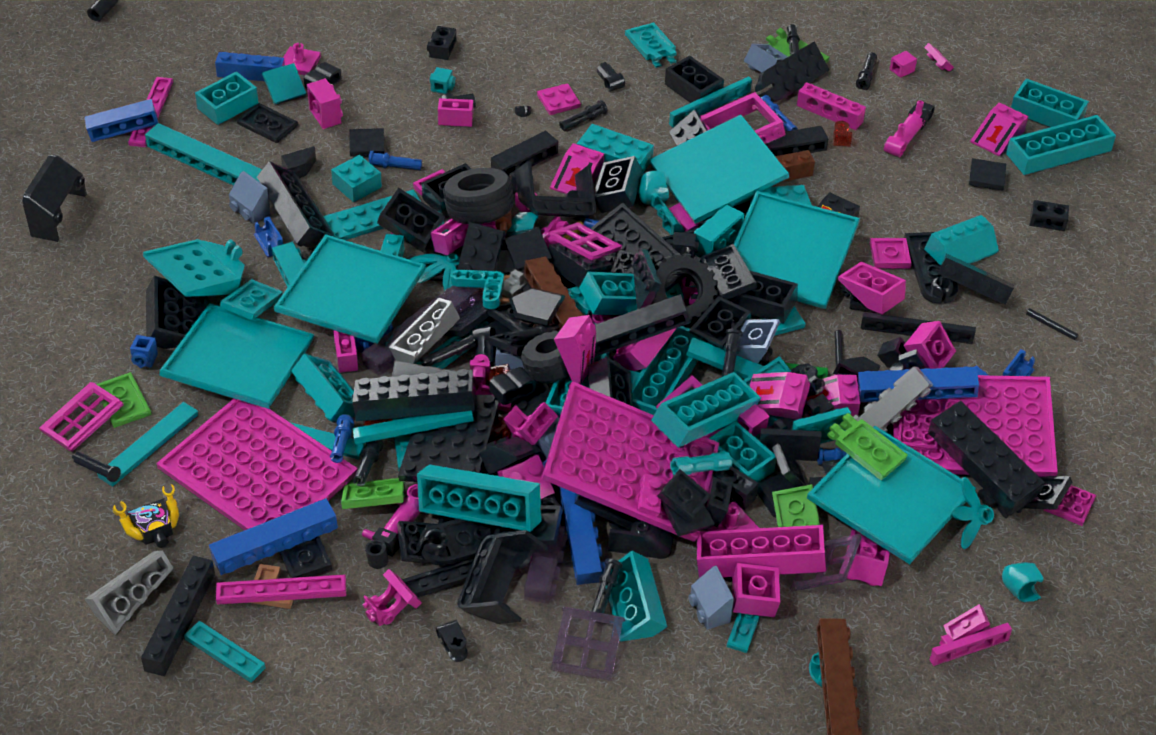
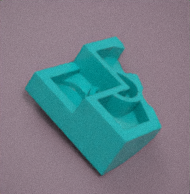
[652,192,685,235]

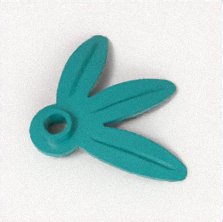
[409,253,460,294]
[951,477,994,549]

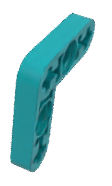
[450,270,504,309]

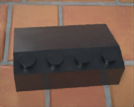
[146,276,208,349]

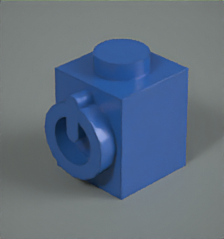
[130,335,158,368]

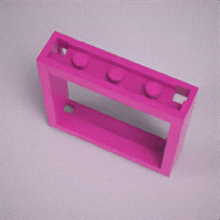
[700,92,785,144]

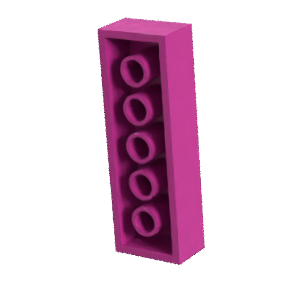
[697,525,826,578]

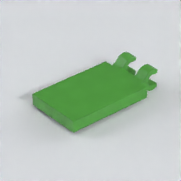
[827,413,908,481]

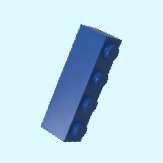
[215,52,285,81]
[85,99,159,142]

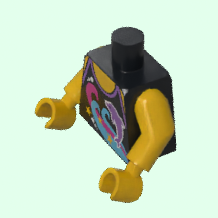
[113,484,179,548]

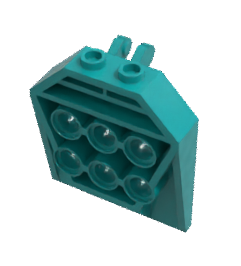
[143,239,245,297]

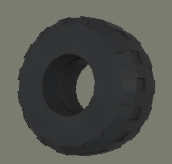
[521,331,570,383]

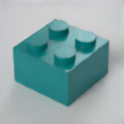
[331,155,382,202]

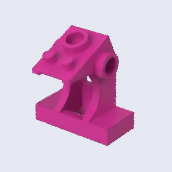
[503,402,558,445]
[362,569,422,626]

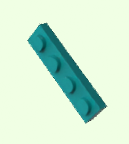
[185,621,266,683]

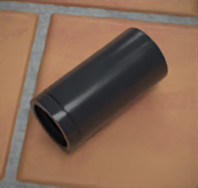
[87,0,118,22]

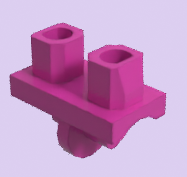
[541,216,569,249]
[470,354,491,388]

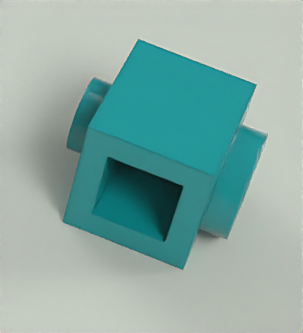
[430,67,456,94]

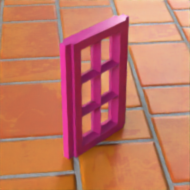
[39,382,124,452]

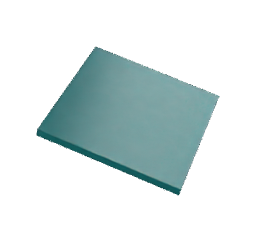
[649,115,789,224]
[734,191,860,309]
[274,234,426,344]
[160,303,314,409]
[807,426,976,565]

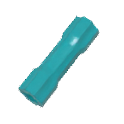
[670,451,732,475]

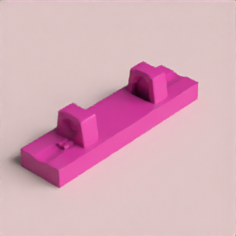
[929,623,1012,666]

